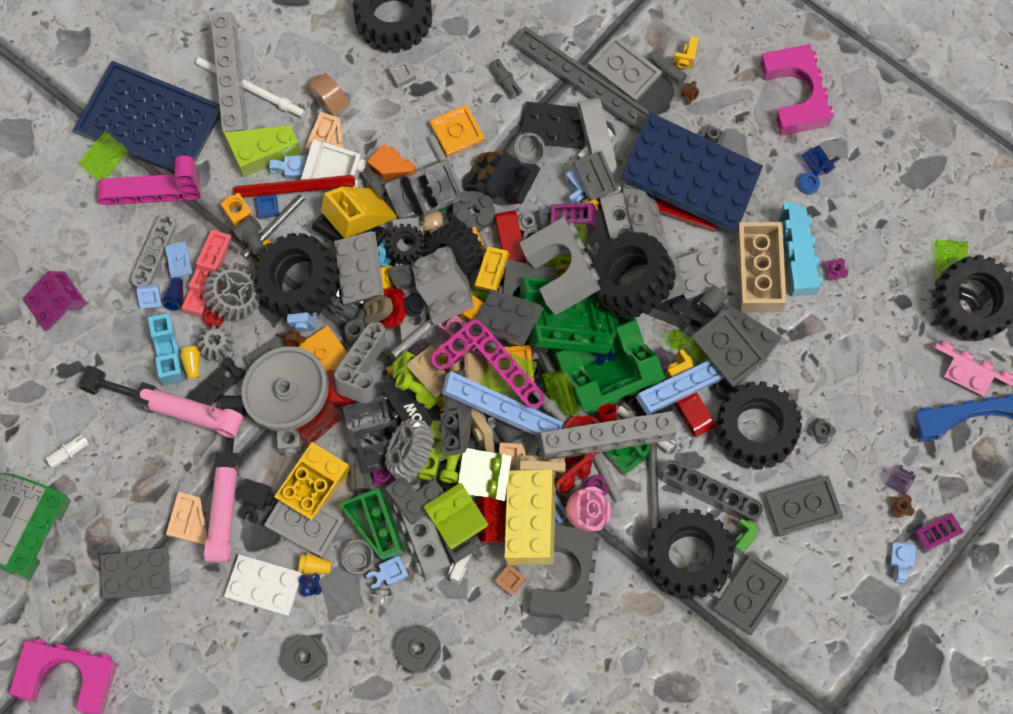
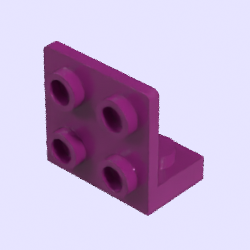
[23,271,87,331]

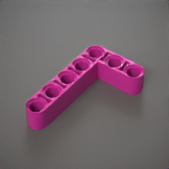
[97,156,201,205]
[431,320,545,409]

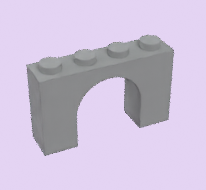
[520,217,601,315]

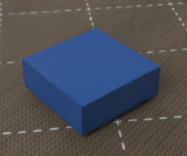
[256,194,280,219]

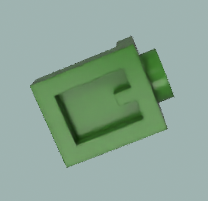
[734,518,759,557]

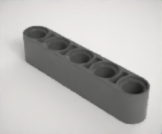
[661,460,763,523]

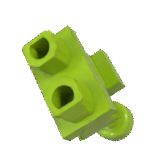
[393,351,444,409]
[416,420,462,483]

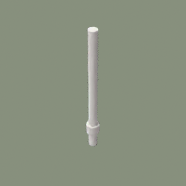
[196,57,305,117]

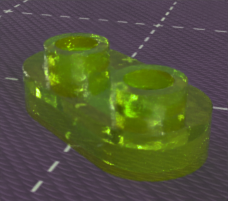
[667,329,707,361]

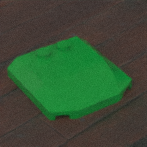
[520,276,617,354]

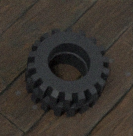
[425,221,483,276]

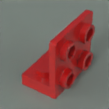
[556,454,593,496]
[473,497,507,546]

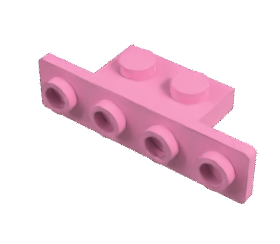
[934,340,1013,396]

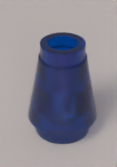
[162,277,184,311]

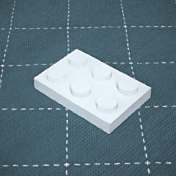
[224,554,303,617]

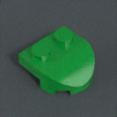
[604,444,651,476]

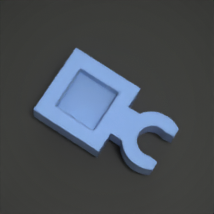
[366,556,409,590]

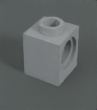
[277,427,302,457]

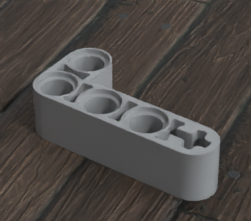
[334,322,386,403]

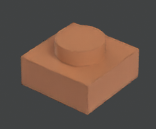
[494,564,526,597]

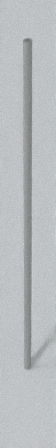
[428,135,623,503]

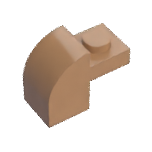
[304,73,350,116]

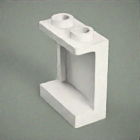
[301,139,366,190]

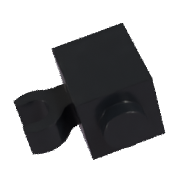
[237,478,274,524]

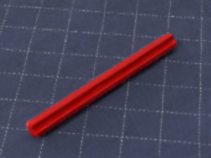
[233,175,355,198]

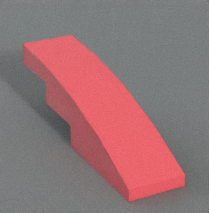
[182,230,232,318]

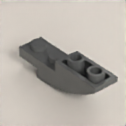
[441,370,472,457]

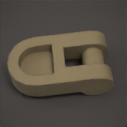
[364,296,393,325]

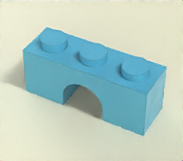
[148,313,185,386]

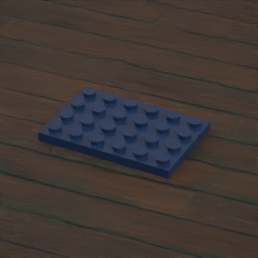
[74,61,221,174]
[619,112,763,234]

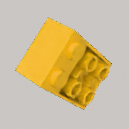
[321,187,397,238]
[274,442,351,520]

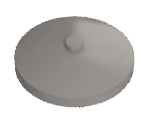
[241,347,329,431]

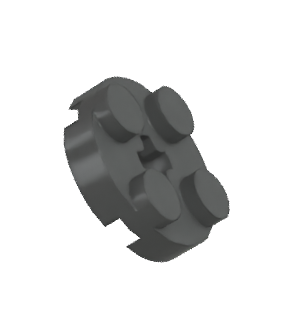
[452,191,495,232]
[396,626,441,673]
[282,635,328,682]

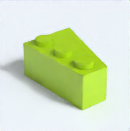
[224,125,301,178]

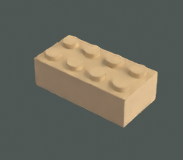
[737,222,786,312]

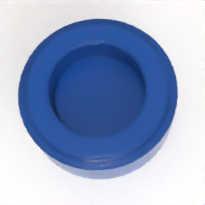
[798,173,820,195]

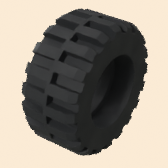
[353,0,432,53]
[590,232,676,318]
[254,233,340,318]
[932,255,1013,341]
[715,381,802,470]
[647,509,734,600]

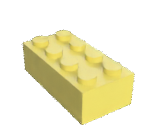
[505,470,556,565]

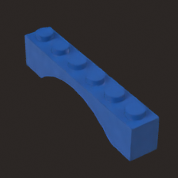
[913,394,1013,443]

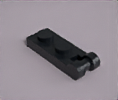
[186,357,245,406]

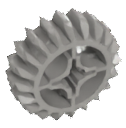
[203,264,261,322]
[385,419,434,479]

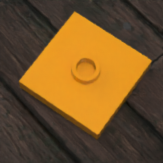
[429,104,485,158]
[299,325,348,373]

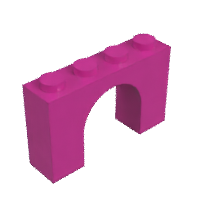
[760,44,834,136]
[9,639,117,714]

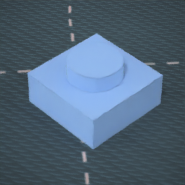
[136,283,162,309]

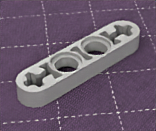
[131,213,177,289]

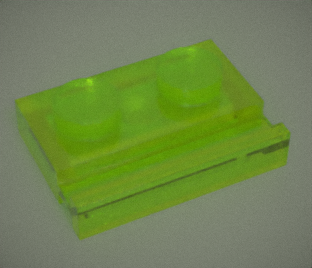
[79,131,130,180]
[935,240,968,284]
[542,371,579,416]

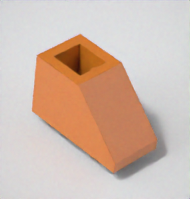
[367,144,416,182]

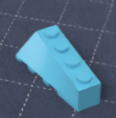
[778,201,822,297]

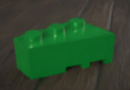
[338,488,406,562]

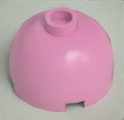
[566,487,611,532]

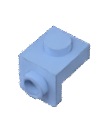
[566,169,587,204]
[165,242,192,278]
[287,312,317,332]

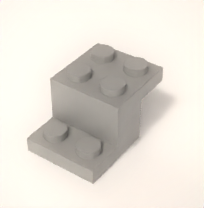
[412,245,474,326]

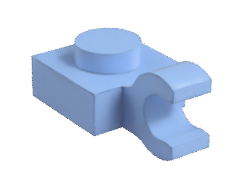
[269,156,306,179]
[890,542,916,584]

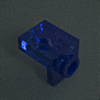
[802,145,840,176]

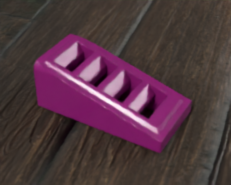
[550,203,596,228]
[913,513,964,553]

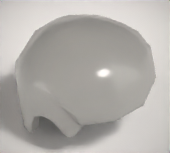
[514,132,546,164]
[341,539,375,575]

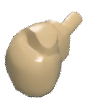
[420,211,444,234]

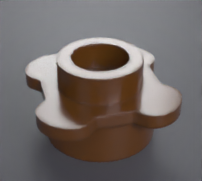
[681,81,699,105]
[280,329,306,347]
[890,495,915,518]

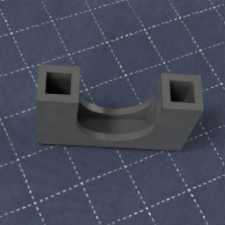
[496,260,557,353]
[530,525,599,623]

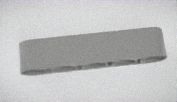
[577,97,623,198]

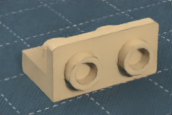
[520,455,565,479]

